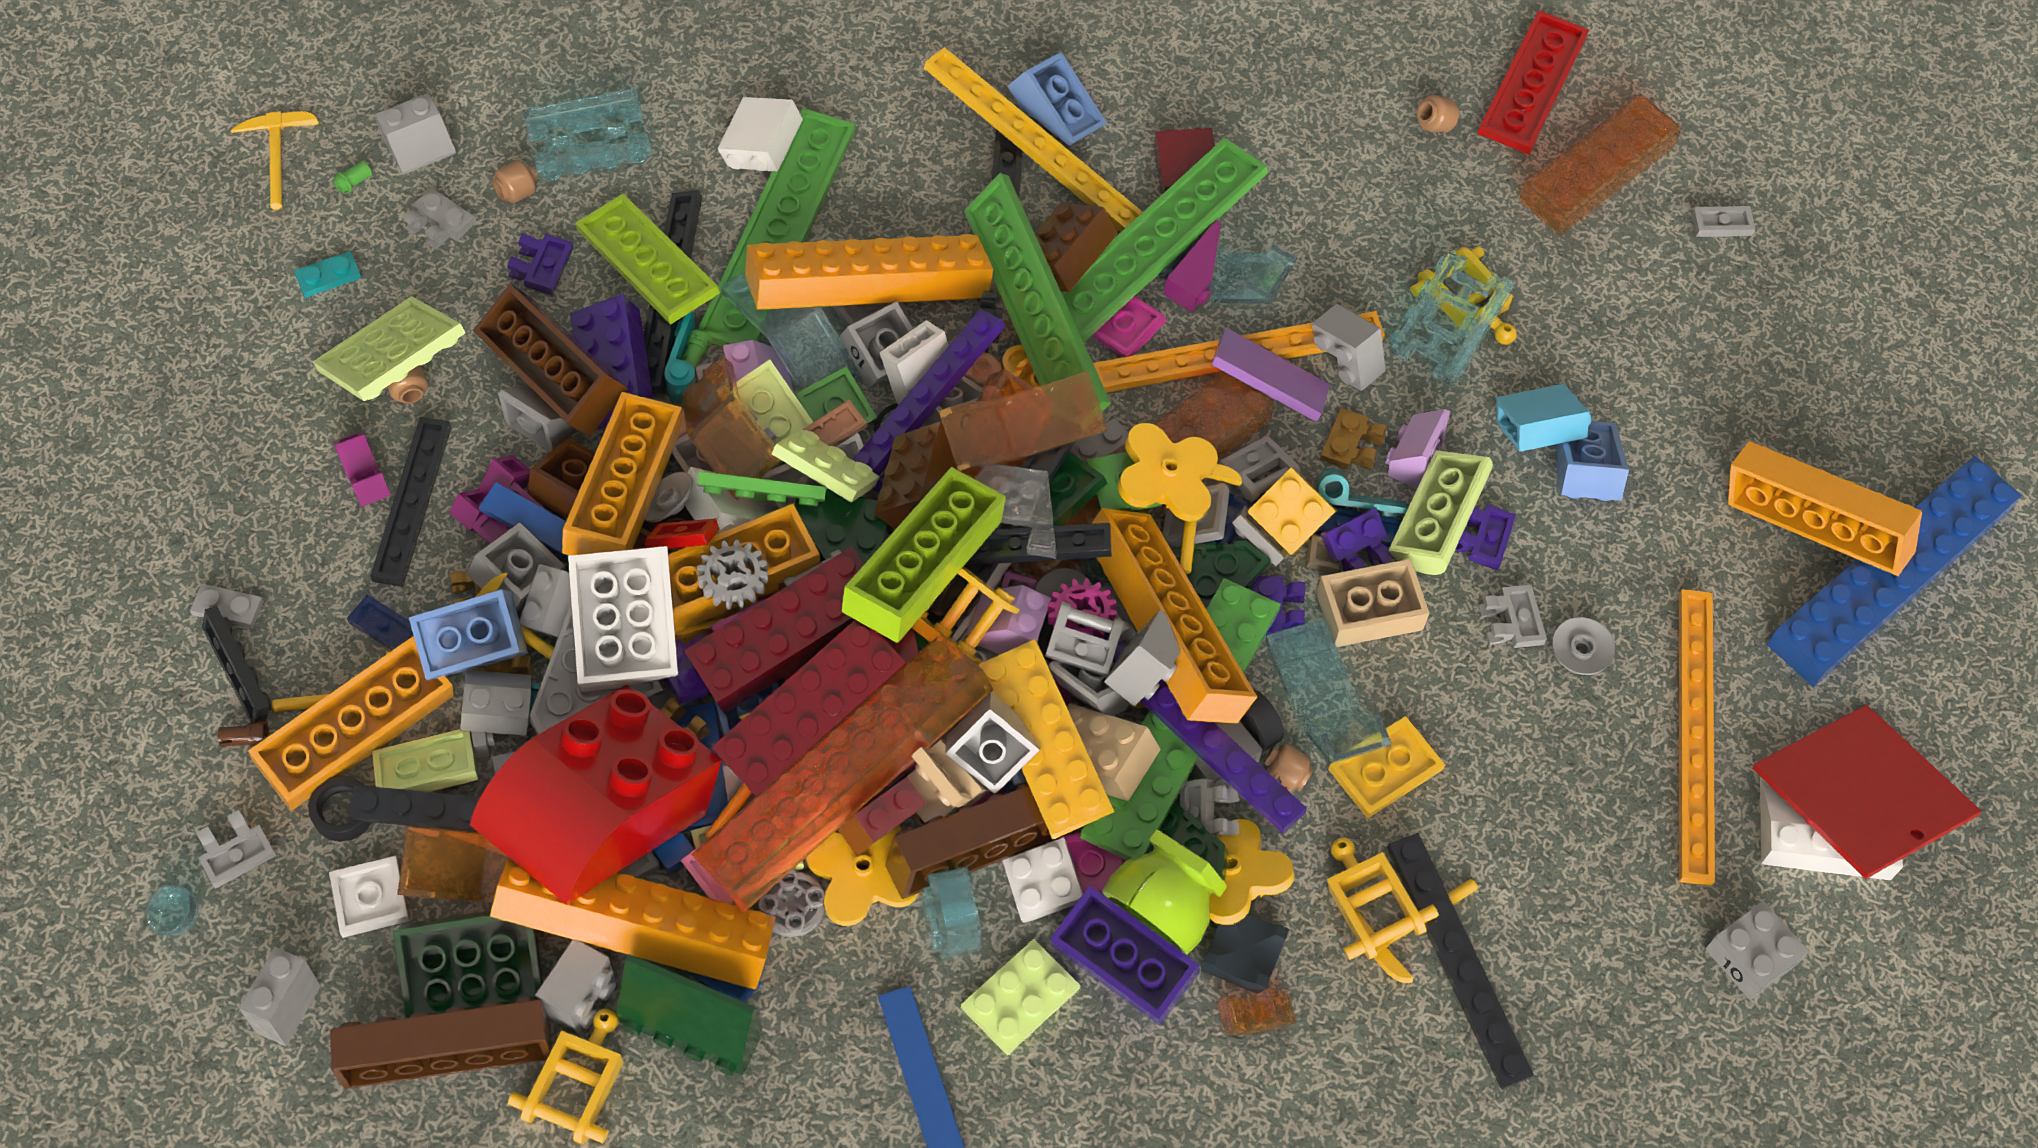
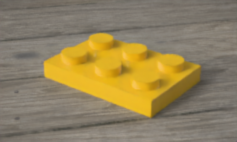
[1328,716,1445,819]

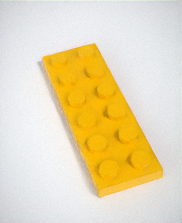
[976,639,1114,839]

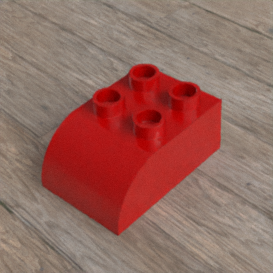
[470,684,722,905]

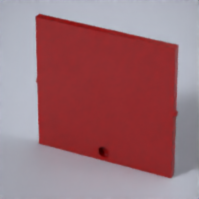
[1752,705,1981,880]

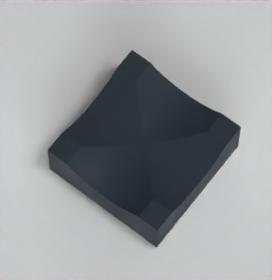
[1201,914,1289,996]

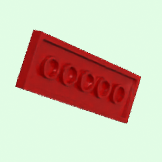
[1477,10,1590,155]

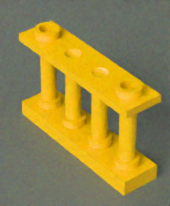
[911,566,1020,672]

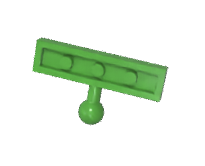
[697,471,826,507]

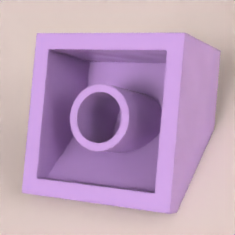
[723,340,794,393]
[1385,409,1450,488]
[965,585,1051,655]

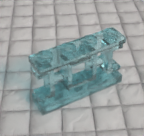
[523,88,652,180]
[1389,249,1514,388]

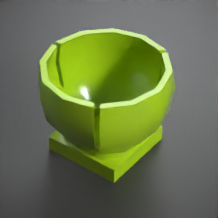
[1102,830,1228,955]

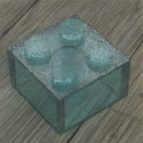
[922,867,982,959]

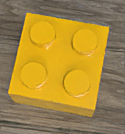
[1247,467,1337,555]

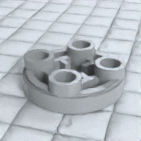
[759,869,825,937]

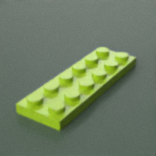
[575,194,720,325]

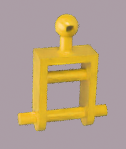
[1410,246,1517,345]
[1327,837,1439,960]
[508,1008,623,1144]

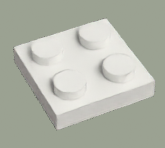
[1002,837,1084,923]
[329,856,410,938]

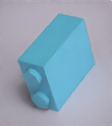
[1496,384,1591,452]

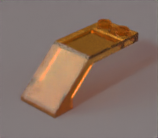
[682,357,781,501]
[939,371,1107,472]
[397,826,508,903]

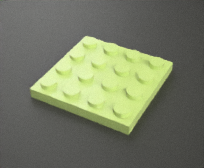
[313,296,466,401]

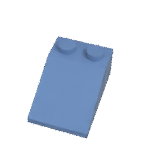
[1007,52,1107,146]
[1556,421,1629,501]
[409,589,529,680]

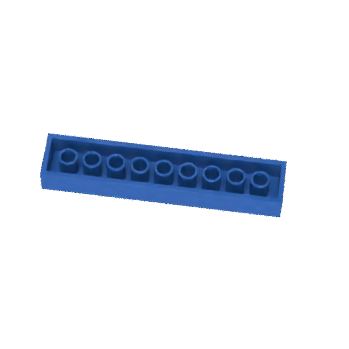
[1767,455,2022,688]

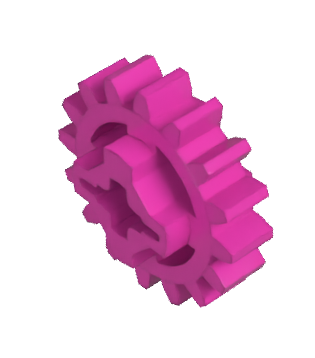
[1048,578,1117,639]

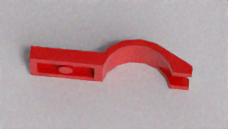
[633,518,720,550]

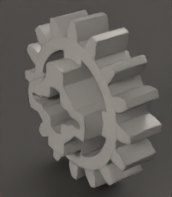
[697,540,768,609]

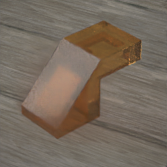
[1216,989,1297,1035]

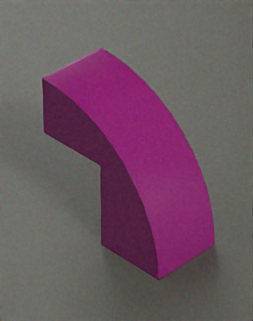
[332,431,391,507]
[449,455,530,531]

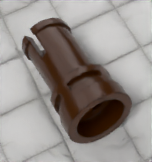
[217,721,269,747]

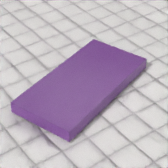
[1211,328,1330,421]

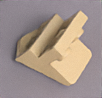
[907,739,991,823]

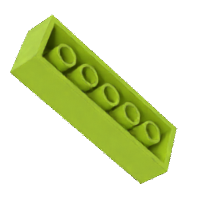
[842,467,1006,643]

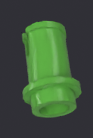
[333,160,372,194]

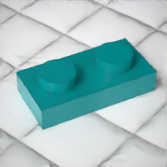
[293,251,361,298]

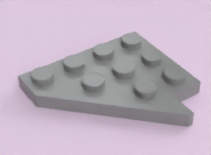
[529,601,662,735]

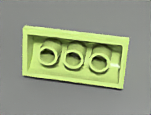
[1389,450,1493,575]

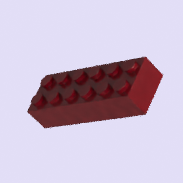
[684,546,864,714]
[712,620,906,800]

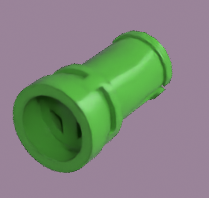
[682,330,713,374]

